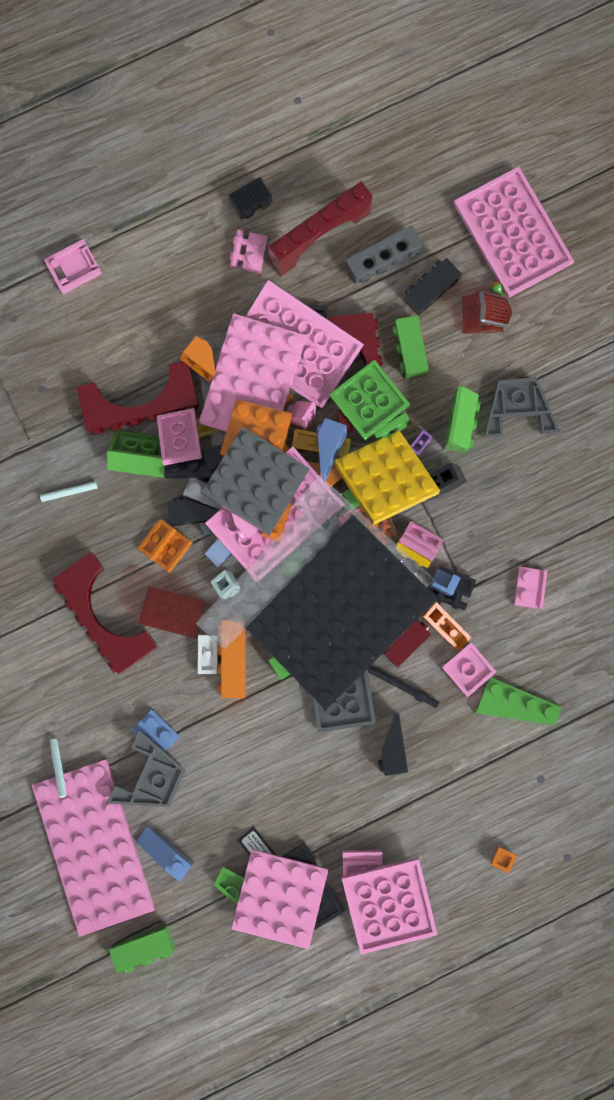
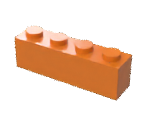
[218,620,246,698]

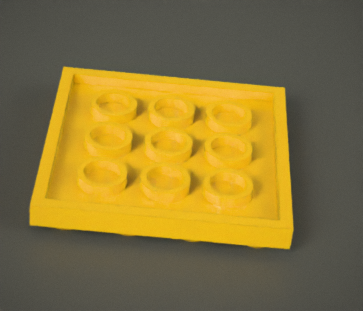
[334,431,440,525]

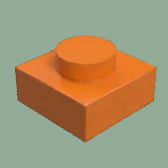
[490,846,517,873]

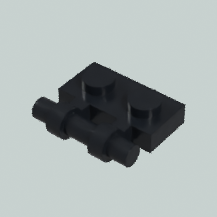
[431,566,476,611]

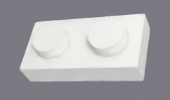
[198,635,218,674]

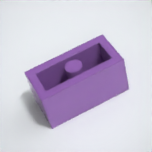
[411,430,433,457]

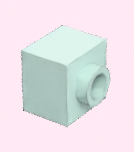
[211,570,241,599]

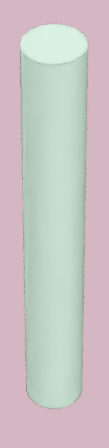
[40,481,98,502]
[50,739,67,798]

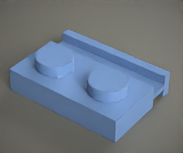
[132,709,180,752]

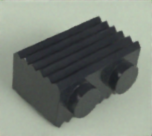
[228,177,272,219]

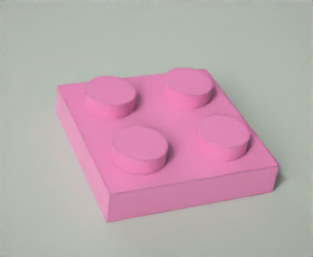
[441,642,496,697]

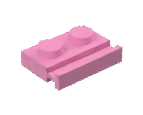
[399,521,444,561]
[514,567,547,609]
[343,850,382,876]

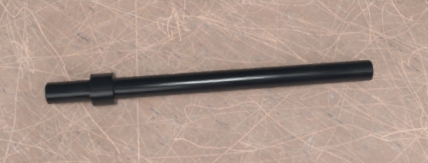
[368,665,439,708]

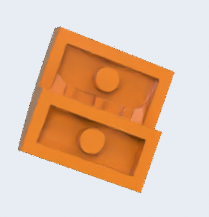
[137,519,193,573]

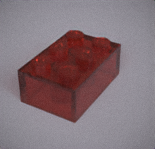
[138,586,207,639]

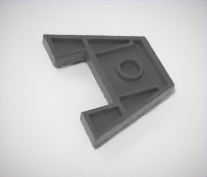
[484,377,560,439]
[107,730,185,807]

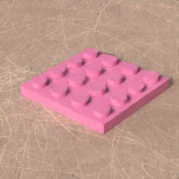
[232,849,328,949]
[341,857,437,954]

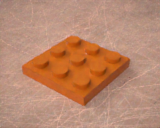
[220,399,292,456]

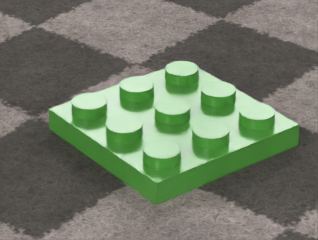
[329,360,410,441]

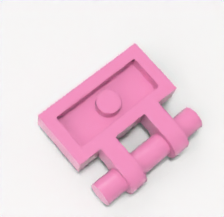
[229,230,268,274]

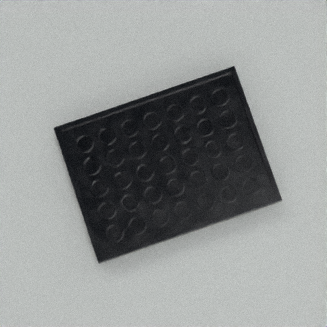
[244,515,438,710]

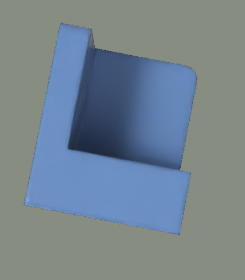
[429,569,461,596]

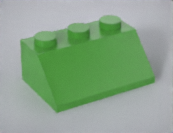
[444,386,481,453]
[107,430,165,478]

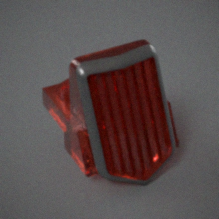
[462,291,513,334]

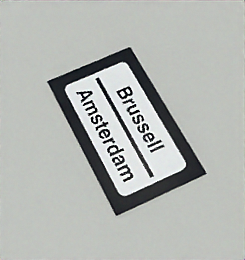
[237,826,276,856]

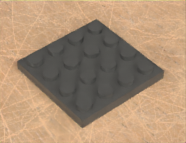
[201,427,309,536]

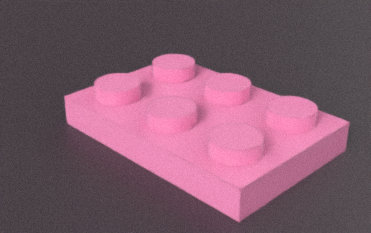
[157,408,202,466]

